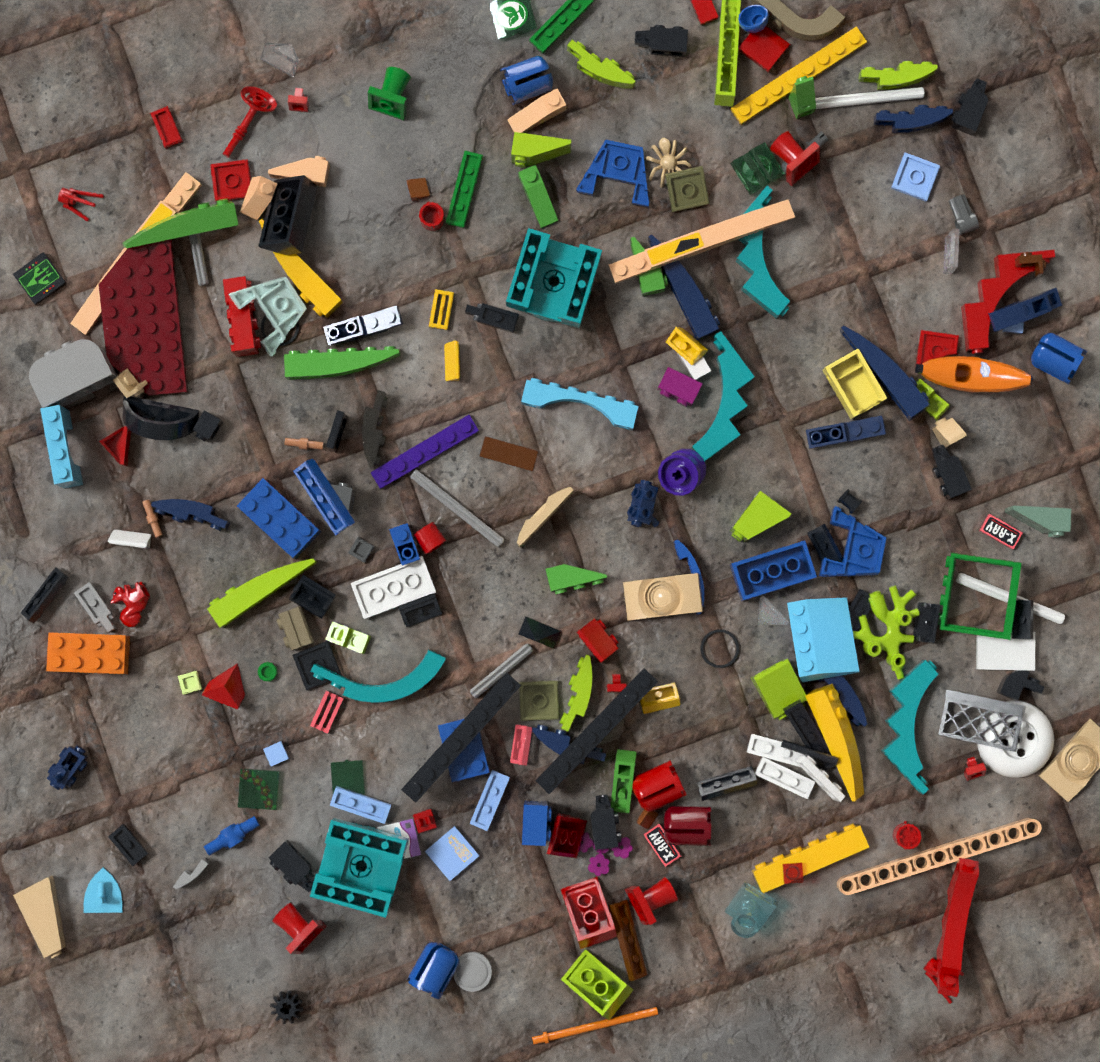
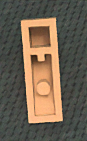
[507,88,566,133]
[268,156,330,187]

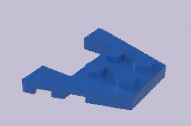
[576,140,649,207]
[819,506,886,577]

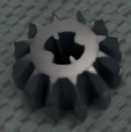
[270,990,304,1024]

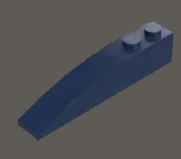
[648,235,720,341]
[840,326,930,421]

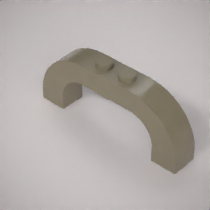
[750,0,845,41]

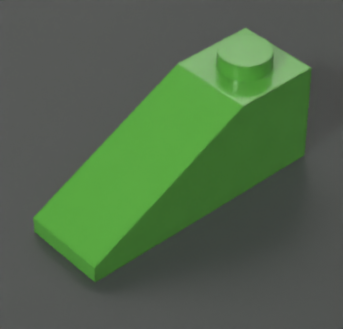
[518,165,558,228]
[630,237,668,296]
[611,749,636,813]

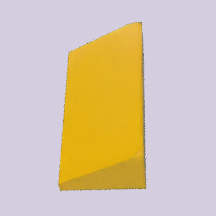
[666,327,708,365]
[444,341,460,382]
[640,682,680,714]

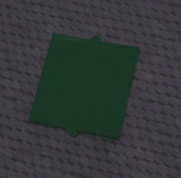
[331,759,365,794]

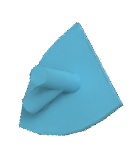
[84,867,123,913]

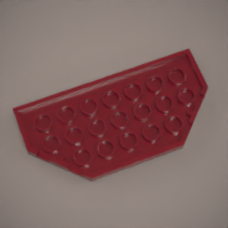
[98,239,188,395]

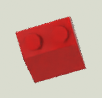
[576,618,619,663]

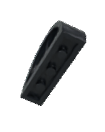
[122,396,199,440]

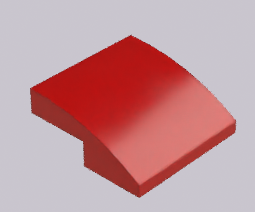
[738,26,790,72]

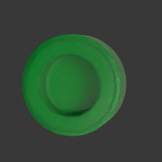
[258,662,278,682]

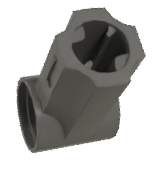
[948,194,979,235]

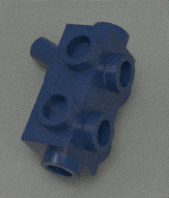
[627,480,659,527]
[47,745,88,790]

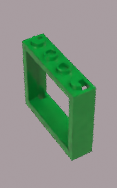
[937,552,1022,640]

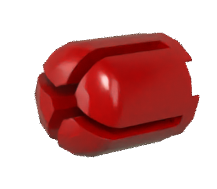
[632,760,687,812]

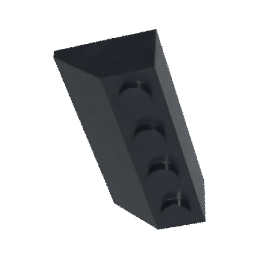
[258,175,317,255]

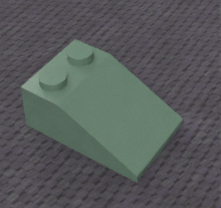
[1005,506,1071,538]

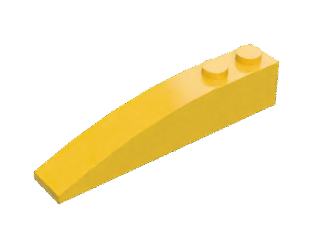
[259,219,343,318]
[805,683,864,802]

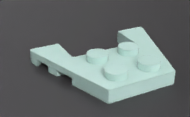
[228,277,307,356]

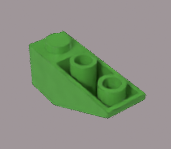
[788,76,816,119]
[545,564,607,594]

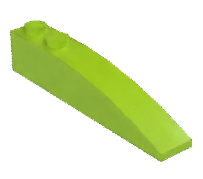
[714,0,741,107]
[207,559,317,628]

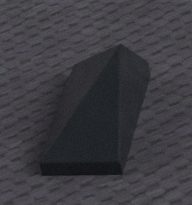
[518,616,561,649]

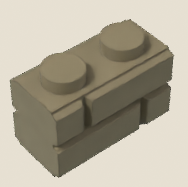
[277,606,314,651]

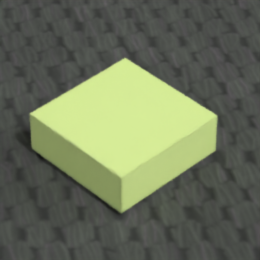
[178,671,202,695]

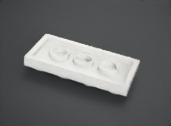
[351,556,436,619]

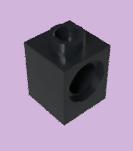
[193,410,223,442]

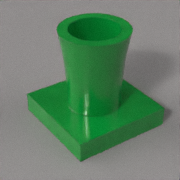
[368,67,411,121]

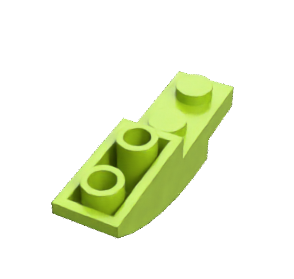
[567,40,636,89]
[859,61,938,90]
[559,655,592,731]

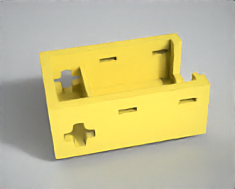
[822,349,887,419]

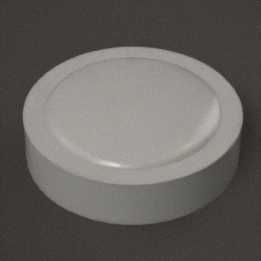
[453,951,492,992]

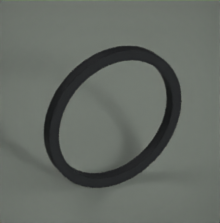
[261,315,299,346]
[700,629,739,668]

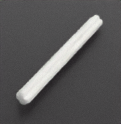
[815,87,924,109]
[956,573,1065,624]

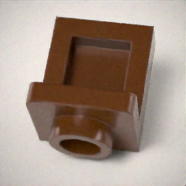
[1015,252,1046,277]

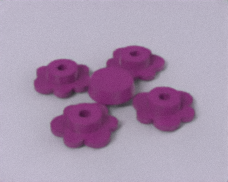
[579,833,633,876]

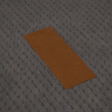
[480,436,538,471]

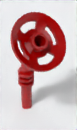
[223,86,277,158]

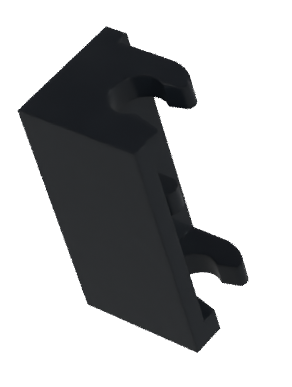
[289,575,336,619]
[398,594,442,627]
[913,602,940,643]

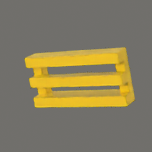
[429,289,454,331]

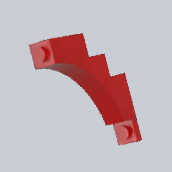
[961,250,1055,354]
[937,858,979,997]

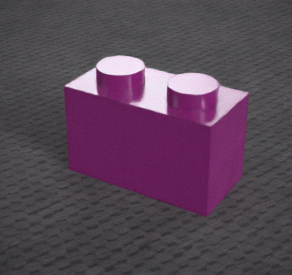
[657,367,703,407]

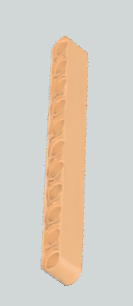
[837,818,1042,895]

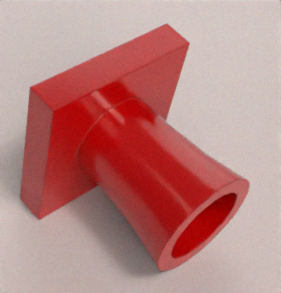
[770,131,820,186]
[624,877,678,925]
[272,902,327,954]

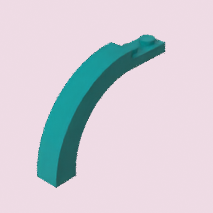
[311,649,446,703]

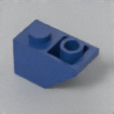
[389,523,420,566]

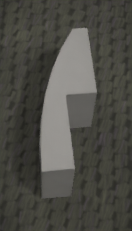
[173,858,211,889]

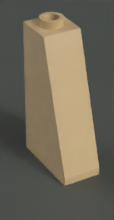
[13,876,66,959]

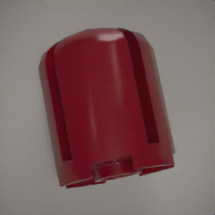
[664,806,711,846]

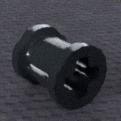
[837,489,862,514]

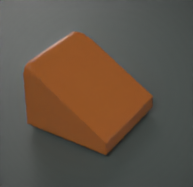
[406,178,430,201]
[636,810,658,829]

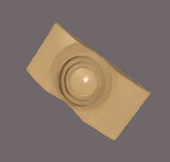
[517,487,574,548]
[623,573,703,621]
[1039,719,1100,802]

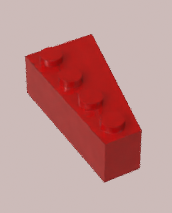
[223,276,261,357]

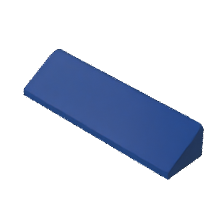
[293,459,355,536]

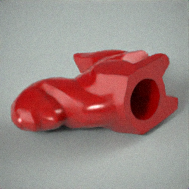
[110,582,150,627]

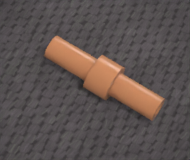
[284,438,324,450]
[142,500,163,538]

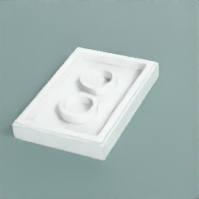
[976,632,1035,671]

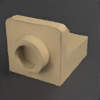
[113,368,147,398]

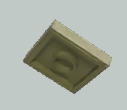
[665,166,709,212]
[519,681,559,721]

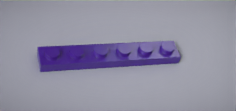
[370,415,479,490]

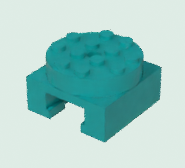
[506,228,602,329]
[310,818,409,918]

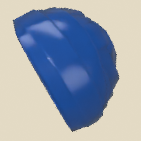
[738,5,769,33]

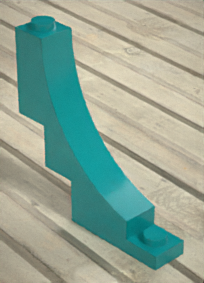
[735,185,790,319]
[691,331,755,462]
[881,660,939,795]

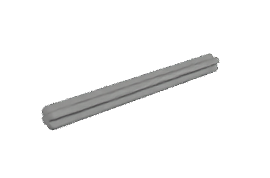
[411,470,504,547]

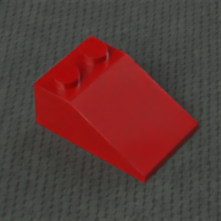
[547,813,587,858]
[560,877,617,949]

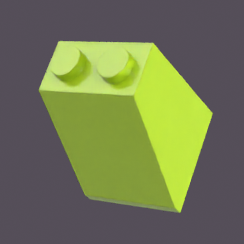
[729,491,791,542]
[751,659,807,720]

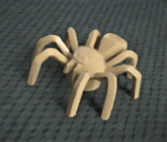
[644,138,692,188]

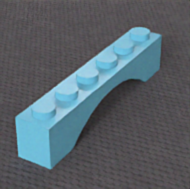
[521,378,638,430]

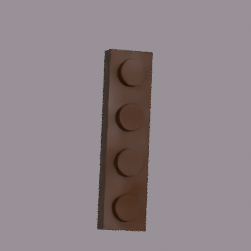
[609,899,647,981]

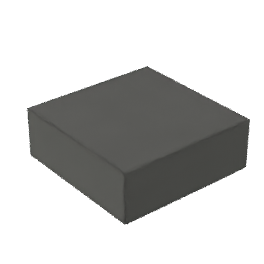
[348,537,374,563]

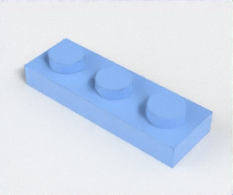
[470,770,510,831]
[330,786,391,824]

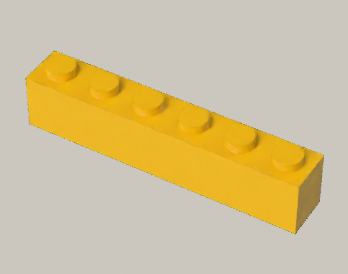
[752,823,869,894]

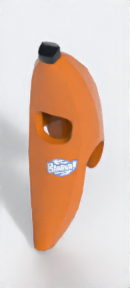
[915,356,1033,393]

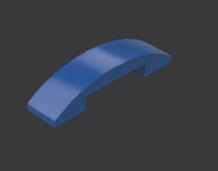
[673,540,704,615]

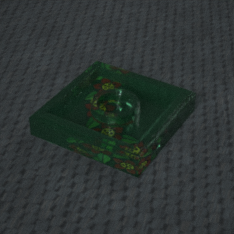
[238,768,280,810]

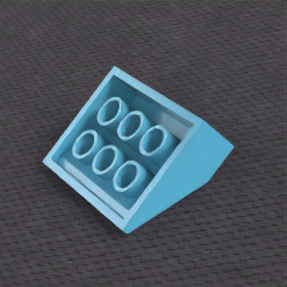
[787,597,860,682]

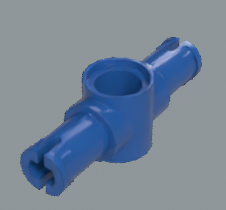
[204,816,260,856]

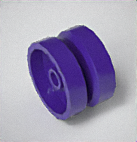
[658,448,706,496]

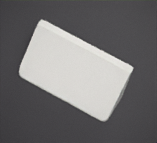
[108,530,151,549]

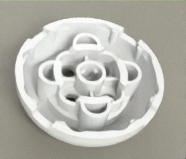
[976,700,1054,778]

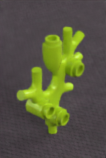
[853,585,920,679]

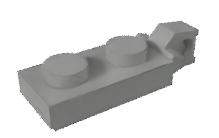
[74,582,117,633]

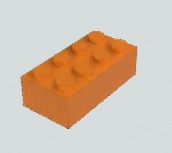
[46,632,130,674]

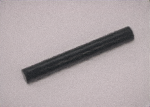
[781,740,839,765]

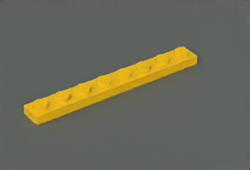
[730,26,867,125]

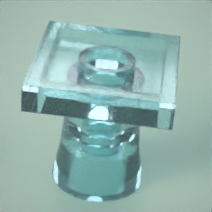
[725,882,778,938]

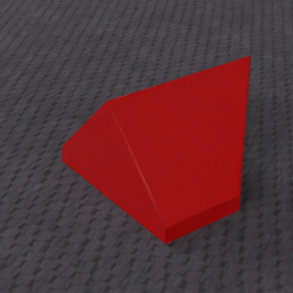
[99,426,131,466]
[202,663,245,710]

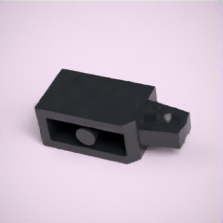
[634,25,688,57]
[951,78,988,136]
[931,445,972,500]
[590,795,622,851]
[268,840,314,892]

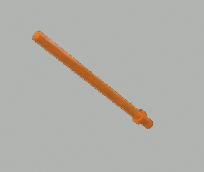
[532,1007,658,1045]

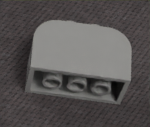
[29,339,118,408]

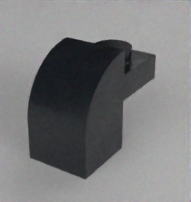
[996,670,1044,700]

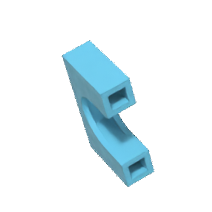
[40,405,83,489]

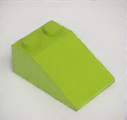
[511,132,571,168]
[561,949,633,1020]

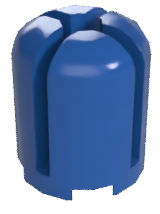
[500,56,553,105]
[1031,333,1087,385]
[407,942,460,999]

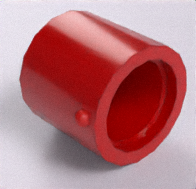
[419,201,445,231]
[413,522,446,555]
[893,821,921,850]

